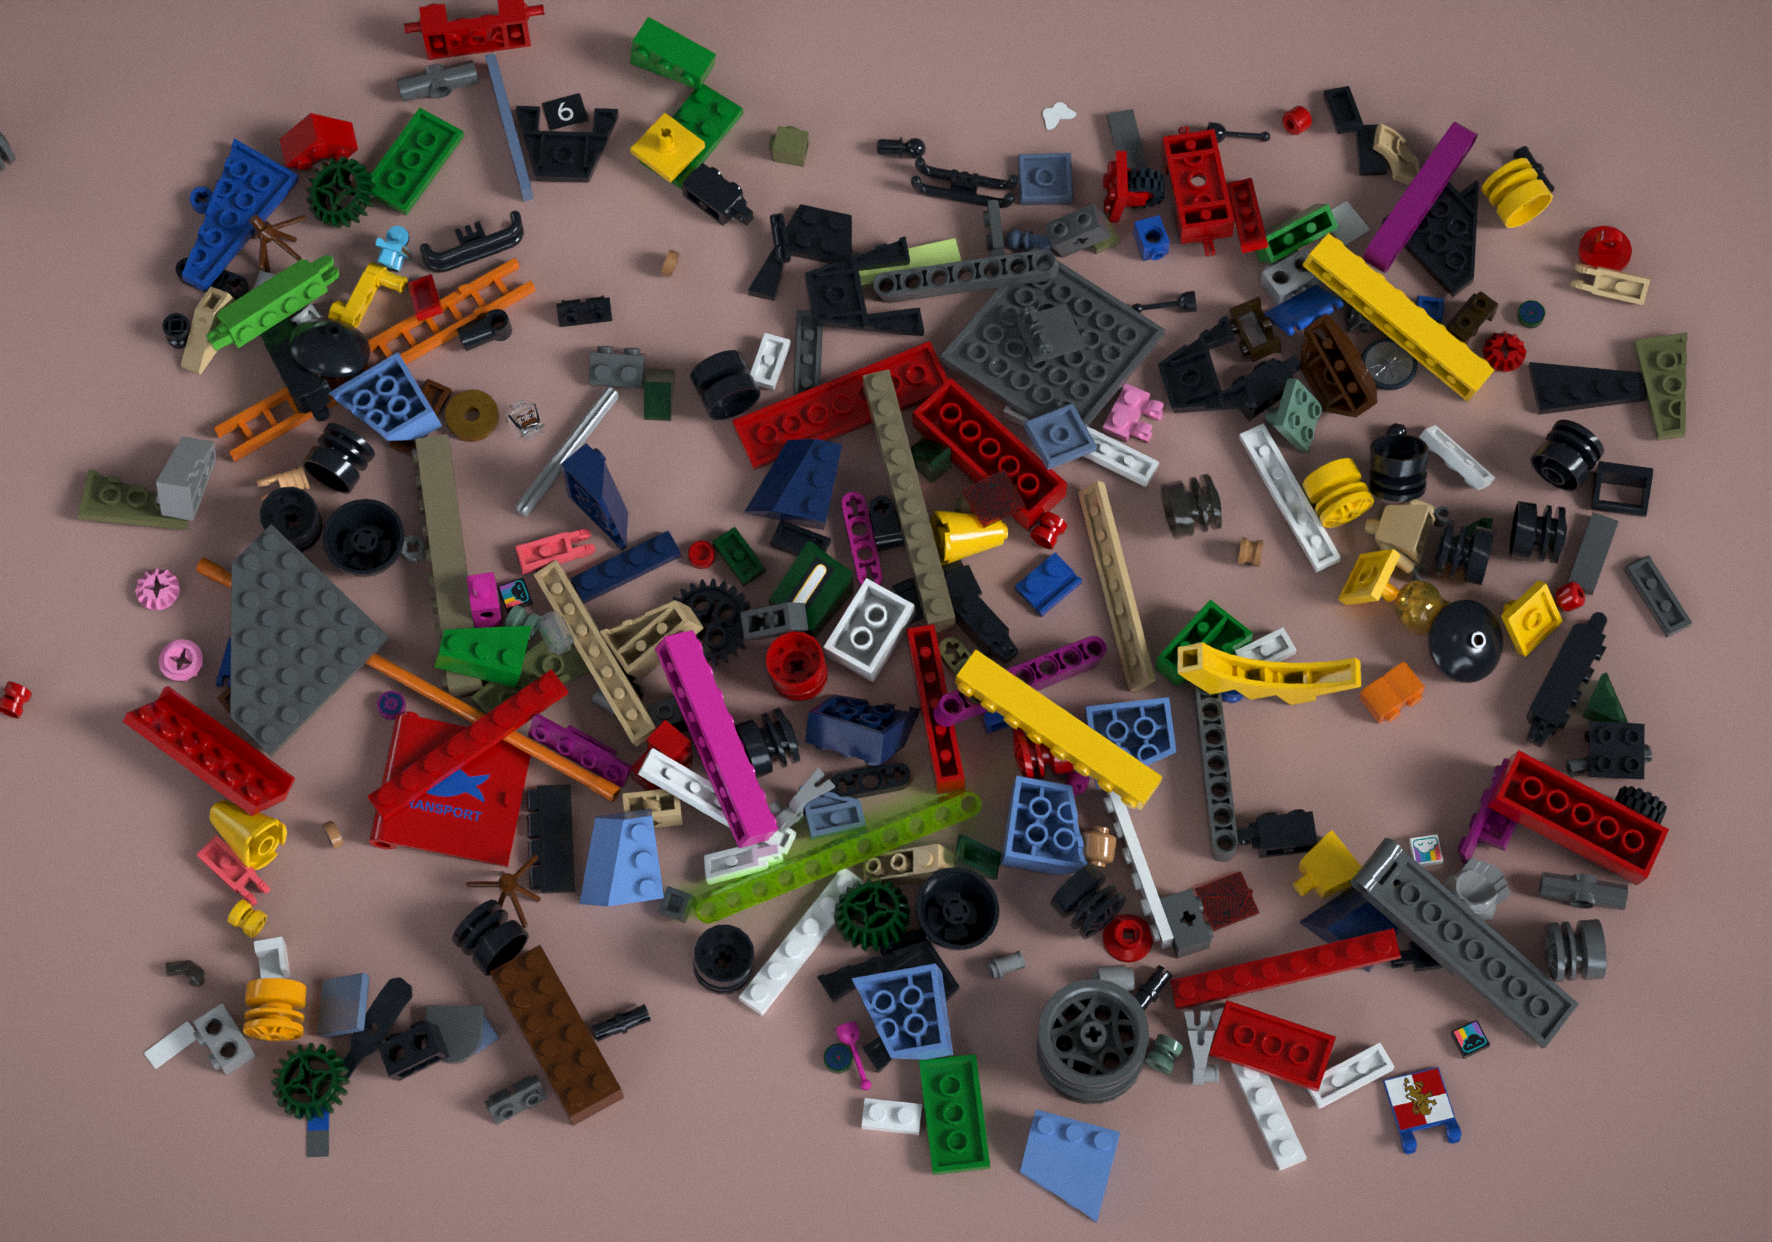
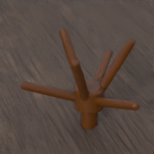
[249,215,306,273]
[466,855,541,928]

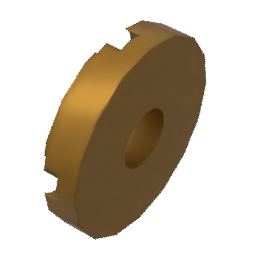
[445,389,499,442]

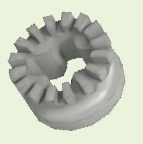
[401,535,425,563]

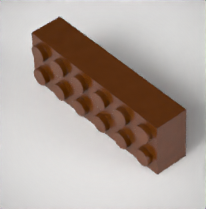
[490,945,624,1126]

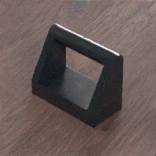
[1591,461,1653,517]

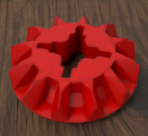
[1483,331,1527,372]

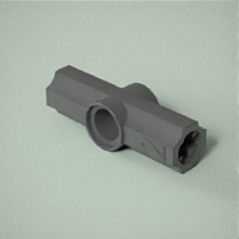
[397,60,479,102]
[1539,872,1628,910]

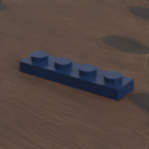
[571,530,681,604]

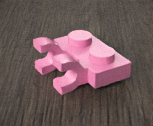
[1103,383,1164,444]

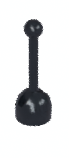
[1207,122,1270,143]
[1132,291,1197,313]

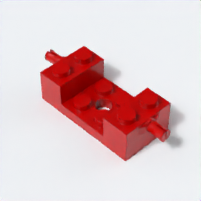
[404,0,545,60]
[1161,126,1235,257]

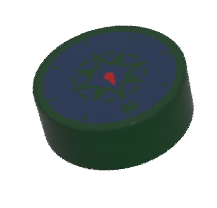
[1517,300,1545,328]
[824,1043,853,1074]

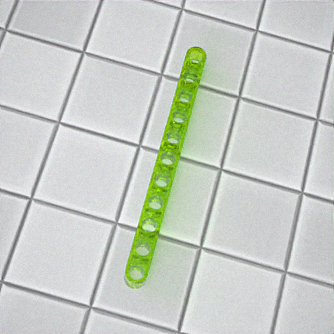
[692,788,982,924]

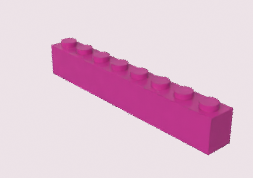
[655,630,778,848]

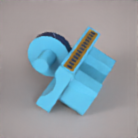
[375,226,413,272]

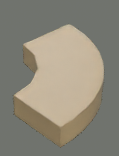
[1373,123,1420,185]

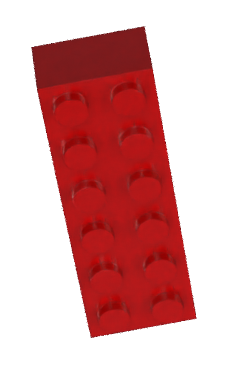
[912,378,1067,531]
[1487,750,1669,885]

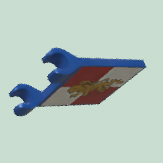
[1383,1067,1462,1155]

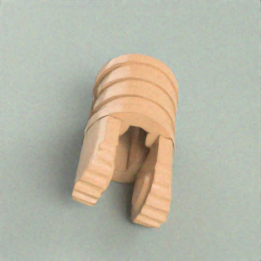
[256,465,311,501]

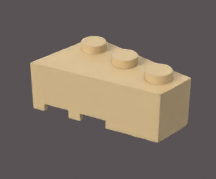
[600,600,704,680]

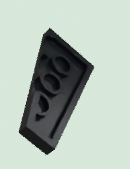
[1528,362,1646,415]

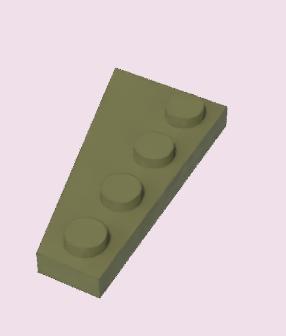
[1633,332,1687,441]
[78,469,189,530]
[471,628,590,714]

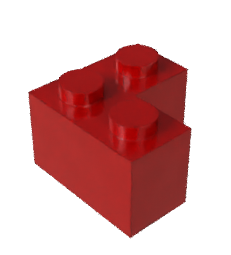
[279,113,358,171]
[630,720,693,791]

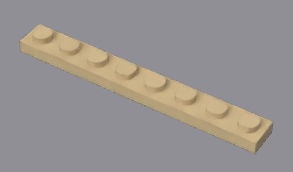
[1078,481,1156,692]
[533,560,657,747]

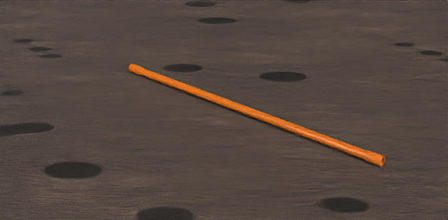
[196,557,621,802]

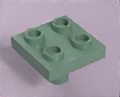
[1266,378,1322,453]

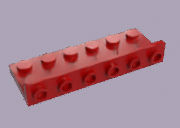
[123,686,295,816]

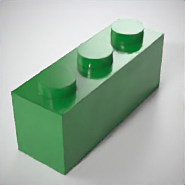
[1255,203,1339,263]

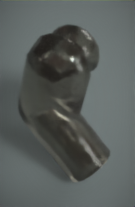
[166,960,205,987]

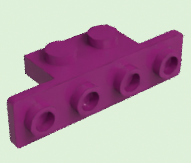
[528,713,631,788]
[1458,758,1518,864]

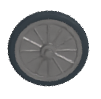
[1361,338,1417,390]

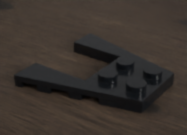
[748,204,852,301]
[805,236,924,336]
[817,939,960,1073]

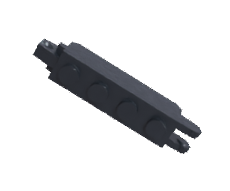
[260,317,331,422]
[1526,611,1608,748]

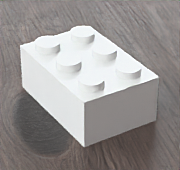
[823,578,916,683]

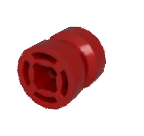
[1030,511,1067,550]
[0,681,32,719]

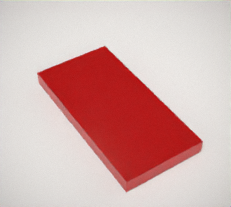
[1209,1000,1336,1092]

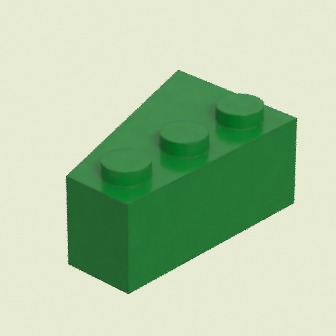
[630,17,716,90]
[1155,599,1253,687]
[434,625,532,688]

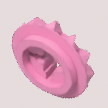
[135,567,180,610]
[159,639,204,682]

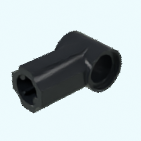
[457,309,512,352]

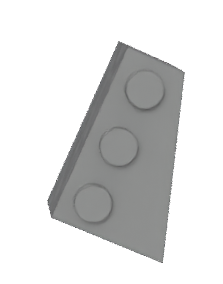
[156,436,217,521]

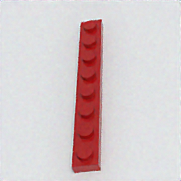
[367,669,569,821]
[1170,928,1401,1010]

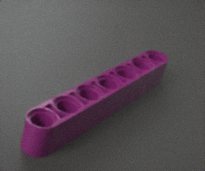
[1362,121,1478,273]
[933,636,1107,727]

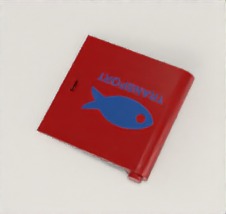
[369,711,534,868]

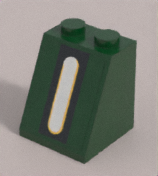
[769,541,853,638]

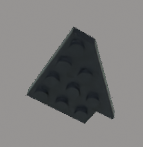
[1382,180,1479,298]

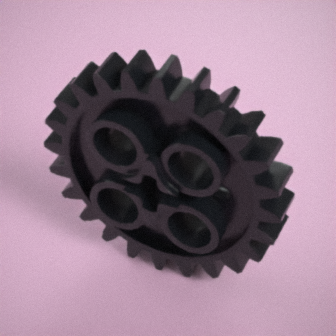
[672,579,751,667]

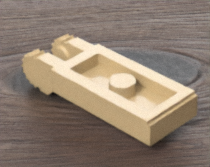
[1570,263,1650,305]

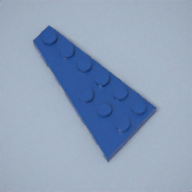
[182,138,299,292]

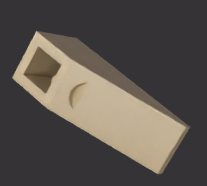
[181,287,236,375]
[863,844,954,884]

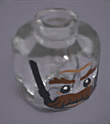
[505,400,545,442]

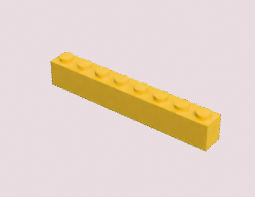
[1302,233,1494,402]
[955,650,1162,810]

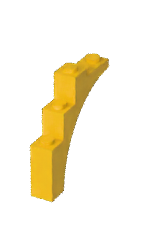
[1178,642,1361,705]

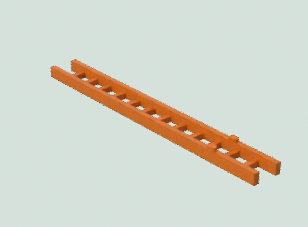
[214,258,535,462]

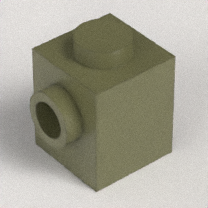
[769,126,809,167]

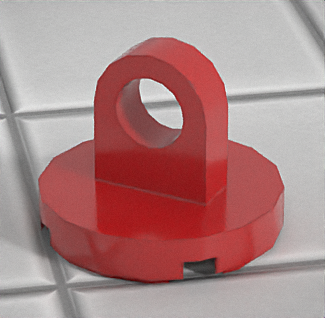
[1578,225,1632,271]

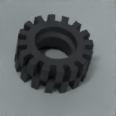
[1615,786,1667,824]

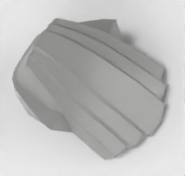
[1445,857,1511,920]

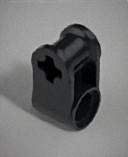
[869,496,904,552]

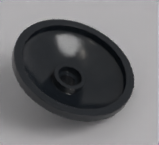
[289,318,370,377]
[1428,600,1503,683]

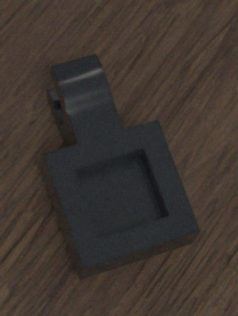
[1390,941,1442,972]

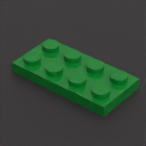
[639,84,743,189]
[371,107,464,216]
[919,1054,990,1175]

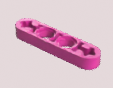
[842,491,883,588]

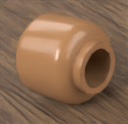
[1081,826,1117,868]

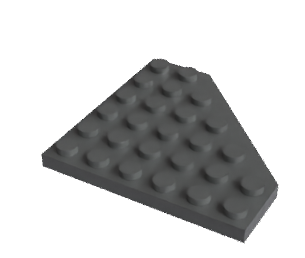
[230,524,390,757]

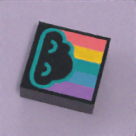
[498,577,533,614]
[1451,1020,1490,1059]

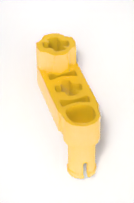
[328,262,408,328]

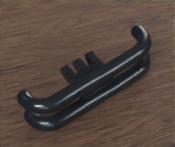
[911,157,1019,209]
[420,210,524,273]

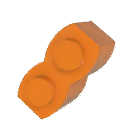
[1359,661,1425,724]

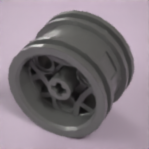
[1037,979,1149,1104]

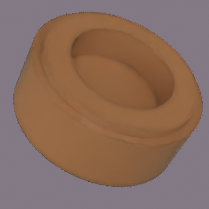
[661,249,680,277]
[322,820,344,850]

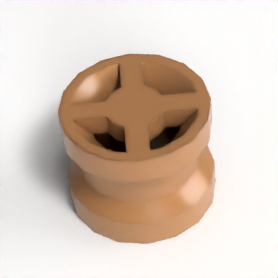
[1237,537,1264,567]

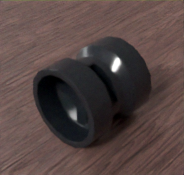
[162,313,191,349]

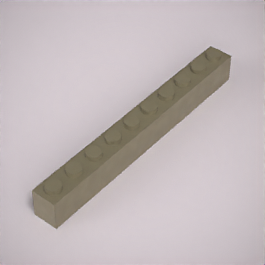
[863,370,955,633]
[412,434,483,698]

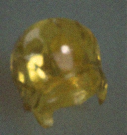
[1395,580,1450,636]

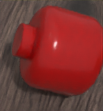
[1282,106,1312,135]
[1555,581,1585,612]

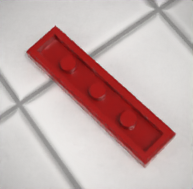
[1226,178,1269,254]

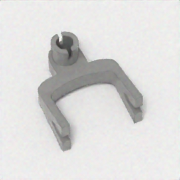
[768,768,835,833]
[1184,1009,1219,1085]

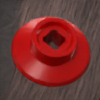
[1102,914,1153,963]

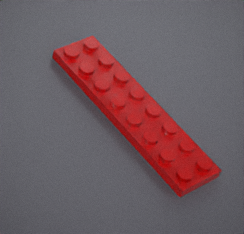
[732,341,949,470]

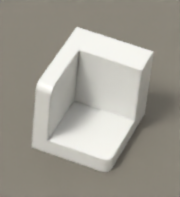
[254,937,290,979]

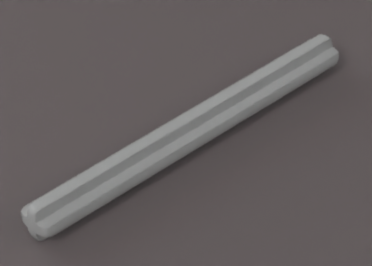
[515,387,619,517]

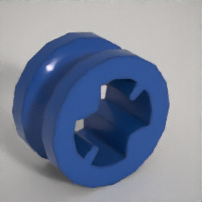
[190,187,213,214]

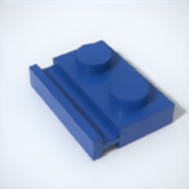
[1014,552,1082,617]

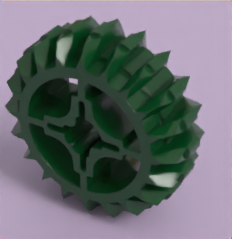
[306,157,376,229]
[834,878,911,952]
[271,1043,350,1121]

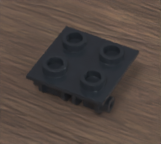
[1584,721,1645,780]

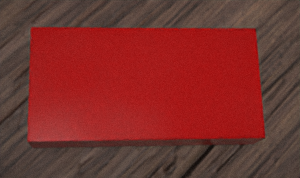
[407,274,444,322]

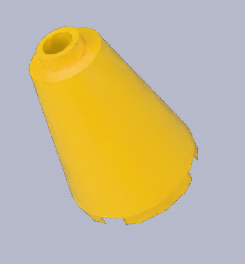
[930,510,1008,565]
[209,799,287,870]

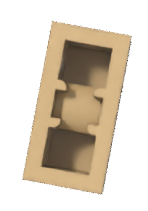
[622,789,683,828]

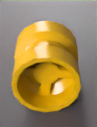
[227,899,268,938]

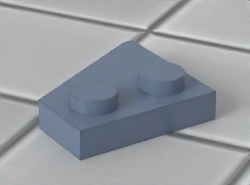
[799,785,866,840]

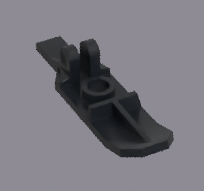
[341,977,413,1079]

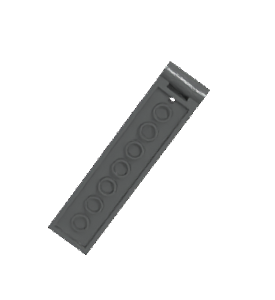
[1350,838,1578,1048]

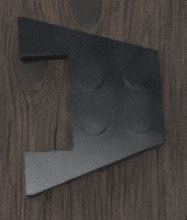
[516,106,619,183]
[1158,316,1257,413]

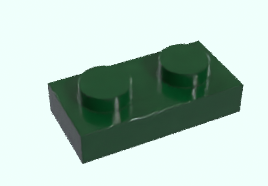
[712,527,766,586]

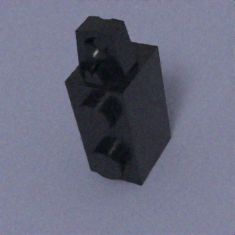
[682,163,754,226]
[1231,355,1301,421]
[952,590,1018,664]
[1237,809,1318,858]

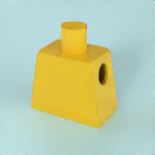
[1293,830,1362,899]

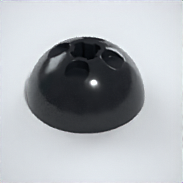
[322,499,405,577]
[916,867,1000,951]

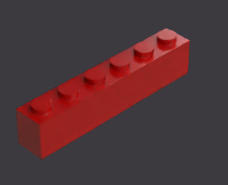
[907,624,965,795]

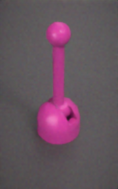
[1066,772,1090,799]
[835,1021,871,1091]

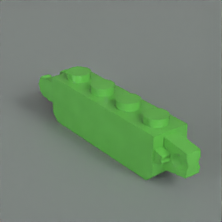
[205,255,340,351]

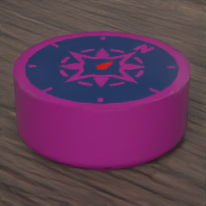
[377,691,406,720]

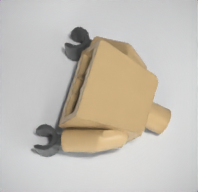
[1365,499,1449,585]

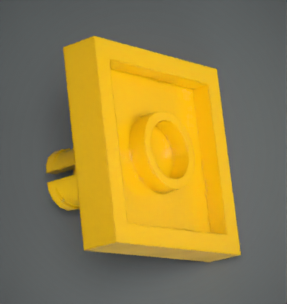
[630,113,705,183]
[1338,549,1400,605]
[1501,580,1563,657]

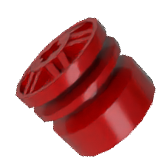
[765,631,828,702]
[1012,727,1073,779]

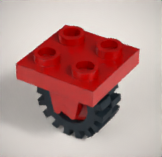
[1103,151,1165,223]

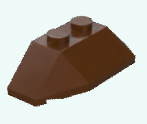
[1300,314,1378,418]

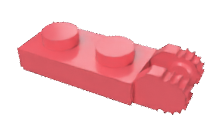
[515,529,596,575]
[196,835,270,907]

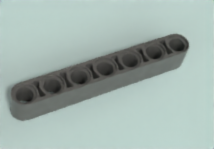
[873,249,1059,303]
[1193,685,1238,862]

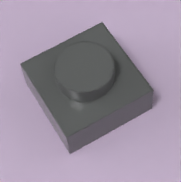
[657,886,696,923]

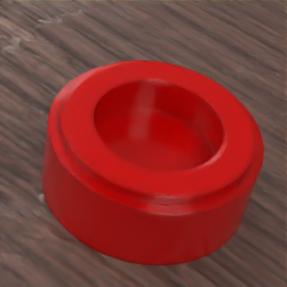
[688,540,716,569]

